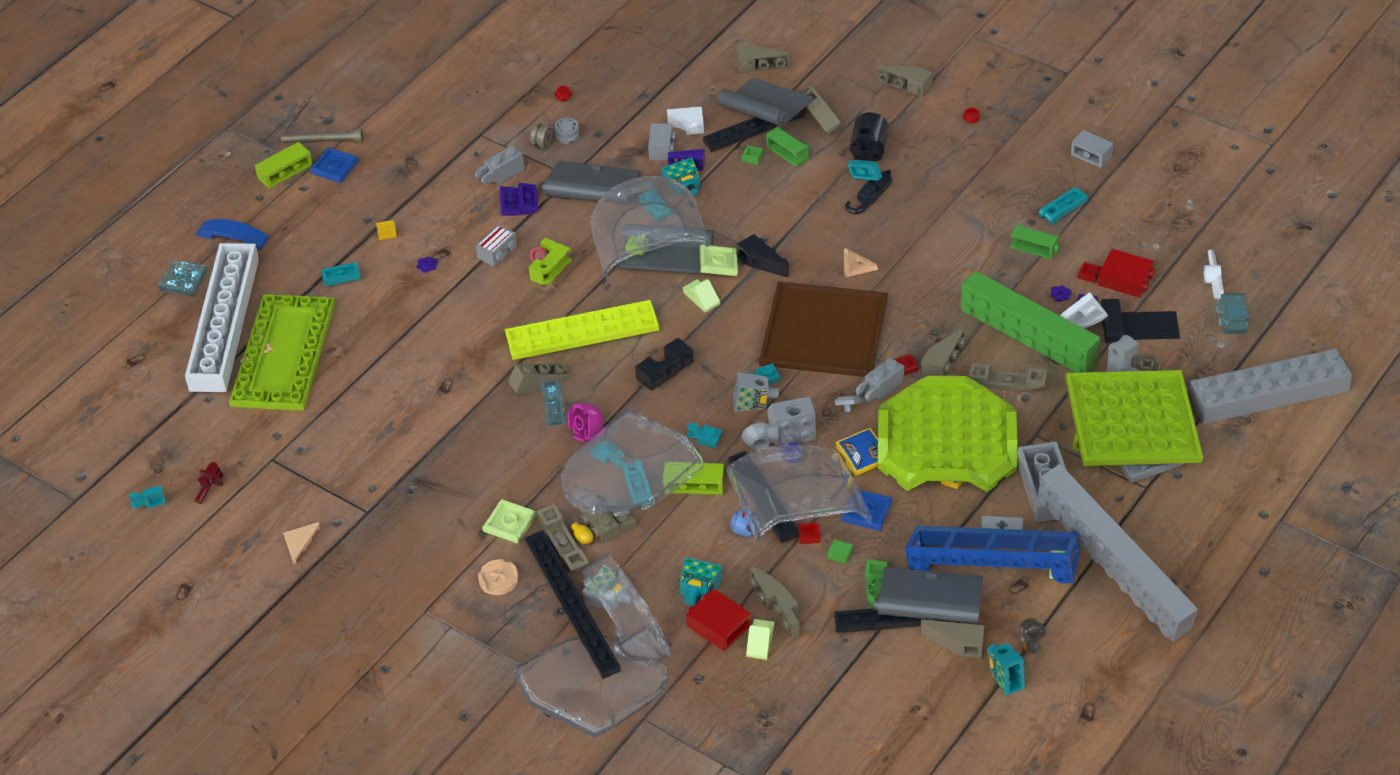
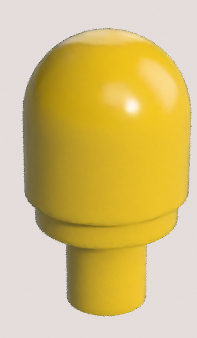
[571,522,594,545]

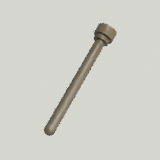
[280,128,363,143]

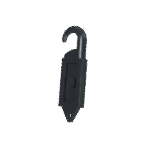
[845,170,892,214]

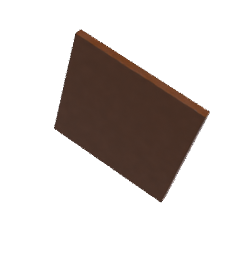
[759,281,888,377]

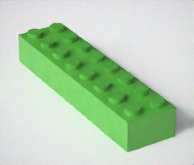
[961,271,1101,373]

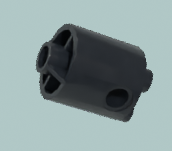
[850,112,889,161]

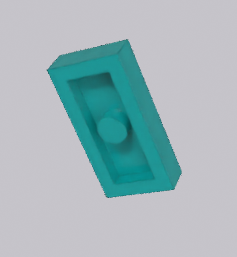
[847,160,882,181]
[321,262,361,287]

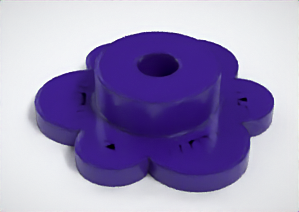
[417,257,437,273]
[1050,285,1072,302]

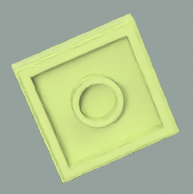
[700,245,738,276]
[482,499,537,544]

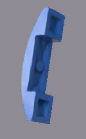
[196,219,269,250]

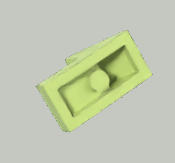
[683,279,720,313]
[746,619,775,660]

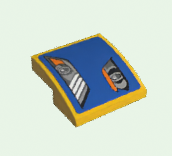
[836,428,878,476]

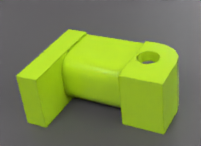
[529,237,572,285]

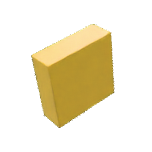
[376,220,397,240]

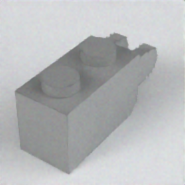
[475,146,525,185]
[855,357,904,401]

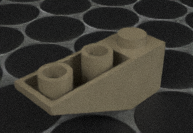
[736,45,789,73]
[877,66,933,97]
[921,329,966,376]
[508,363,571,394]
[921,619,984,658]

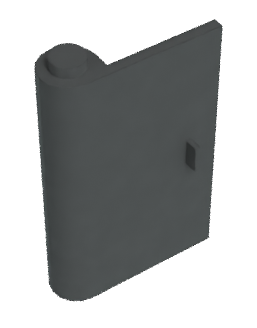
[717,78,813,126]
[542,161,640,205]
[619,224,713,273]
[874,567,983,624]

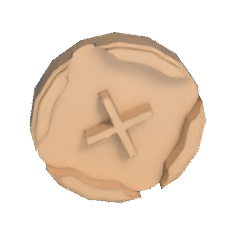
[478,559,519,595]

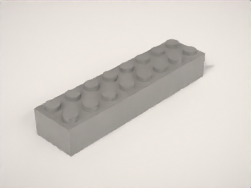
[1188,349,1352,424]

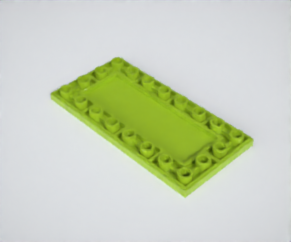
[229,294,336,411]

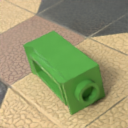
[766,126,809,167]
[1010,223,1061,260]

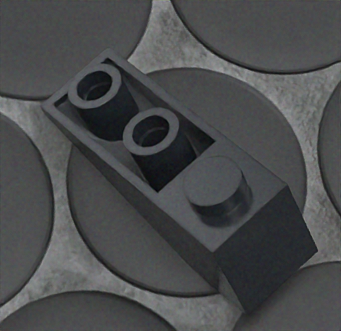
[737,234,789,277]

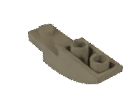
[799,84,841,134]
[749,567,800,638]

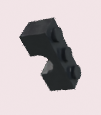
[635,338,694,391]

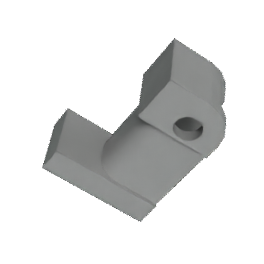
[1106,335,1139,372]

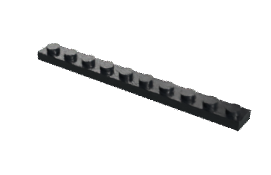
[525,530,621,680]

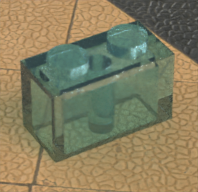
[1216,293,1249,334]
[540,380,566,426]

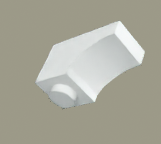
[667,107,704,135]

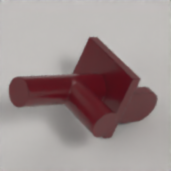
[195,462,223,504]

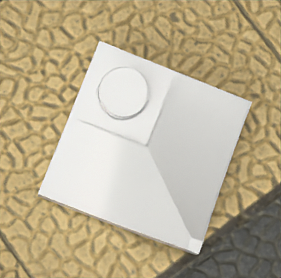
[1059,292,1108,329]

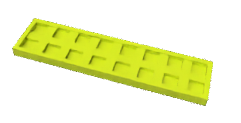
[505,300,659,360]

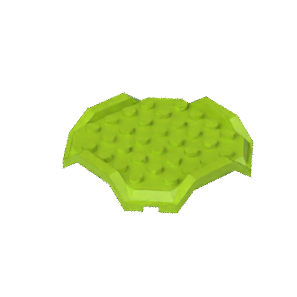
[878,376,1017,492]

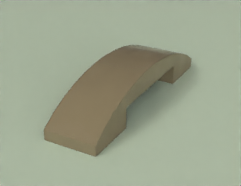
[968,363,1048,391]
[537,504,589,573]

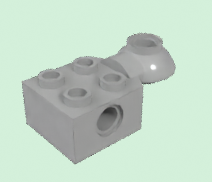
[741,396,816,451]

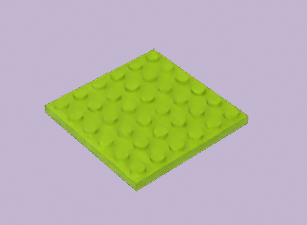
[1065,370,1203,466]

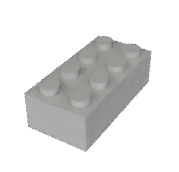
[1017,441,1066,523]

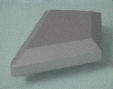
[835,394,868,412]

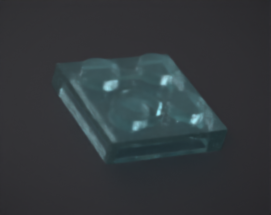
[158,260,207,296]

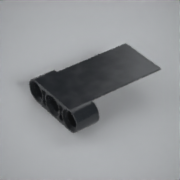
[1101,299,1180,343]

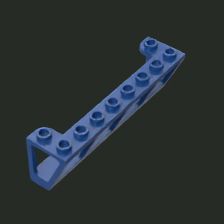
[905,525,1081,584]

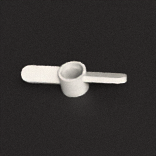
[1203,249,1224,300]

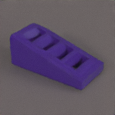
[668,149,705,171]

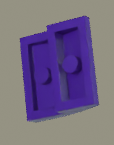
[499,183,539,216]

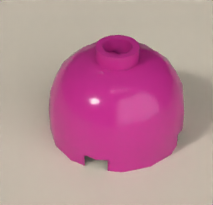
[567,402,604,442]

